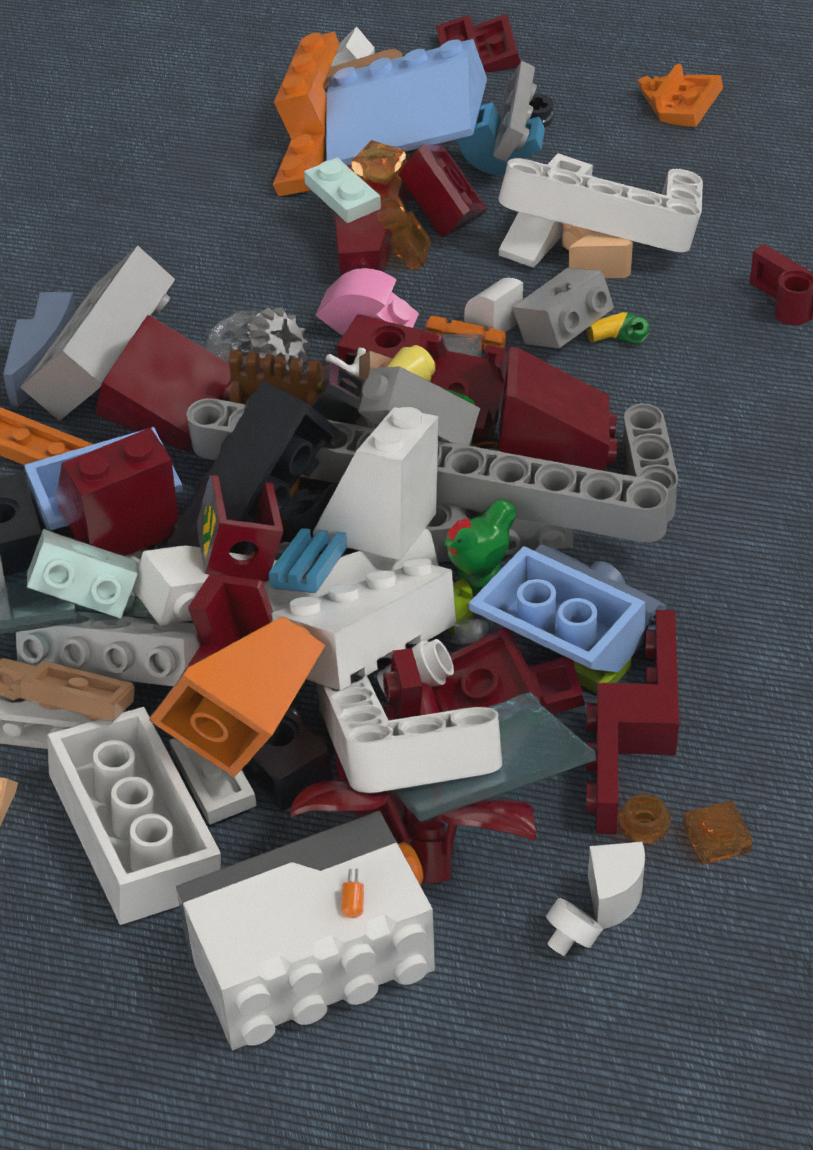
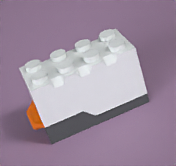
[176,811,435,1051]

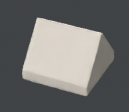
[331,27,375,67]

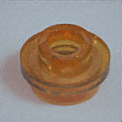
[619,793,671,844]

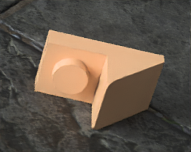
[562,223,633,278]

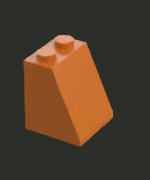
[149,616,326,778]

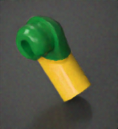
[586,312,650,344]

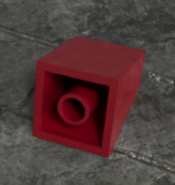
[95,315,231,452]
[498,347,617,471]
[55,427,179,557]

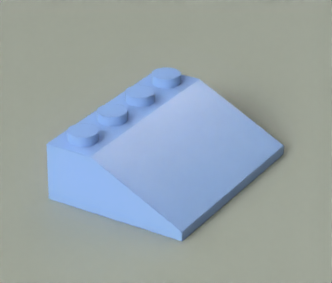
[326,39,487,165]

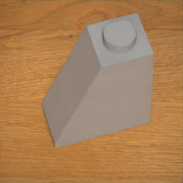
[358,366,480,446]

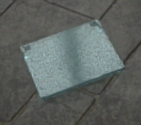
[392,692,596,822]

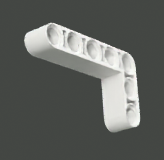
[498,158,703,252]
[316,671,502,793]

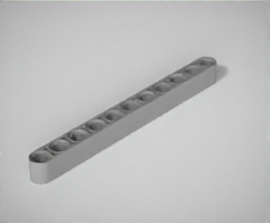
[186,398,669,543]

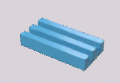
[269,528,347,593]

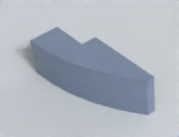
[3,292,76,407]

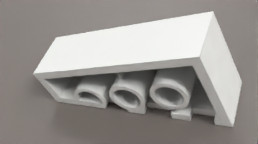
[271,558,456,691]

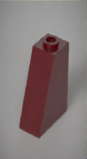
[333,160,409,277]

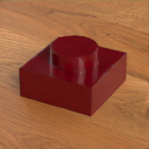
[528,657,585,718]

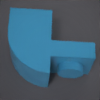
[455,102,545,175]

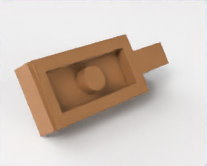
[0,658,135,722]

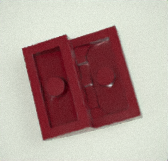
[436,14,521,72]

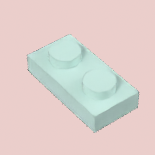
[304,157,381,223]

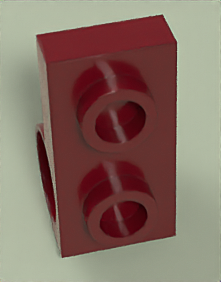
[749,244,813,325]
[381,648,440,721]

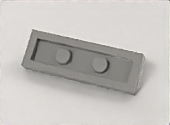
[493,61,537,162]

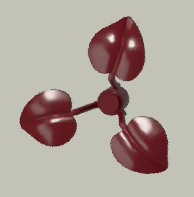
[291,779,536,883]

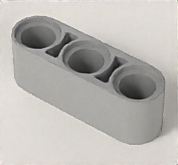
[622,403,678,522]

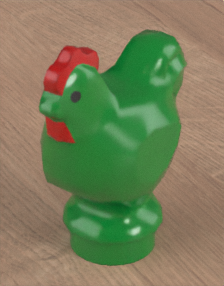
[445,499,516,594]

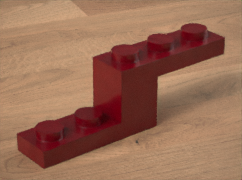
[586,610,679,835]

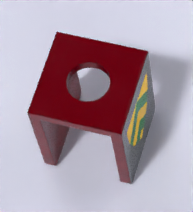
[197,475,283,582]

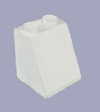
[313,407,438,560]

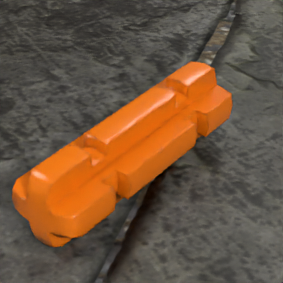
[425,316,506,352]

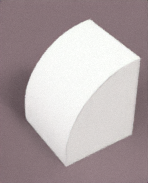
[464,277,523,332]
[588,842,645,929]

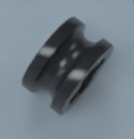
[529,94,554,128]

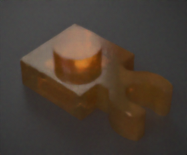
[377,195,432,270]

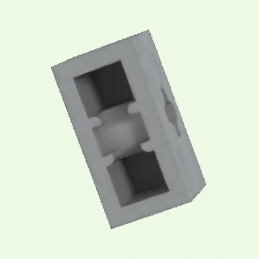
[512,268,614,348]

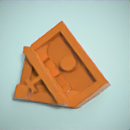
[637,63,723,127]

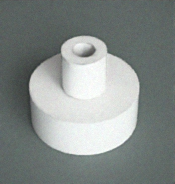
[546,898,603,956]

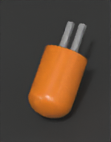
[341,868,364,918]

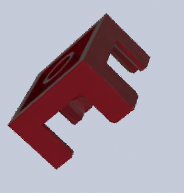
[418,333,508,444]

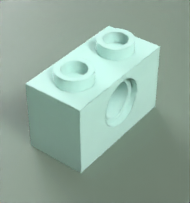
[27,529,138,618]

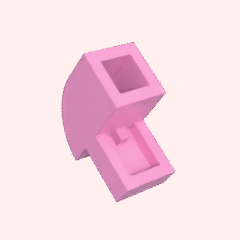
[315,268,419,336]

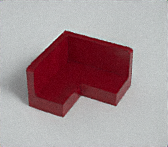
[179,574,273,679]

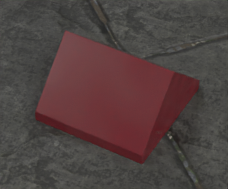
[397,144,488,238]

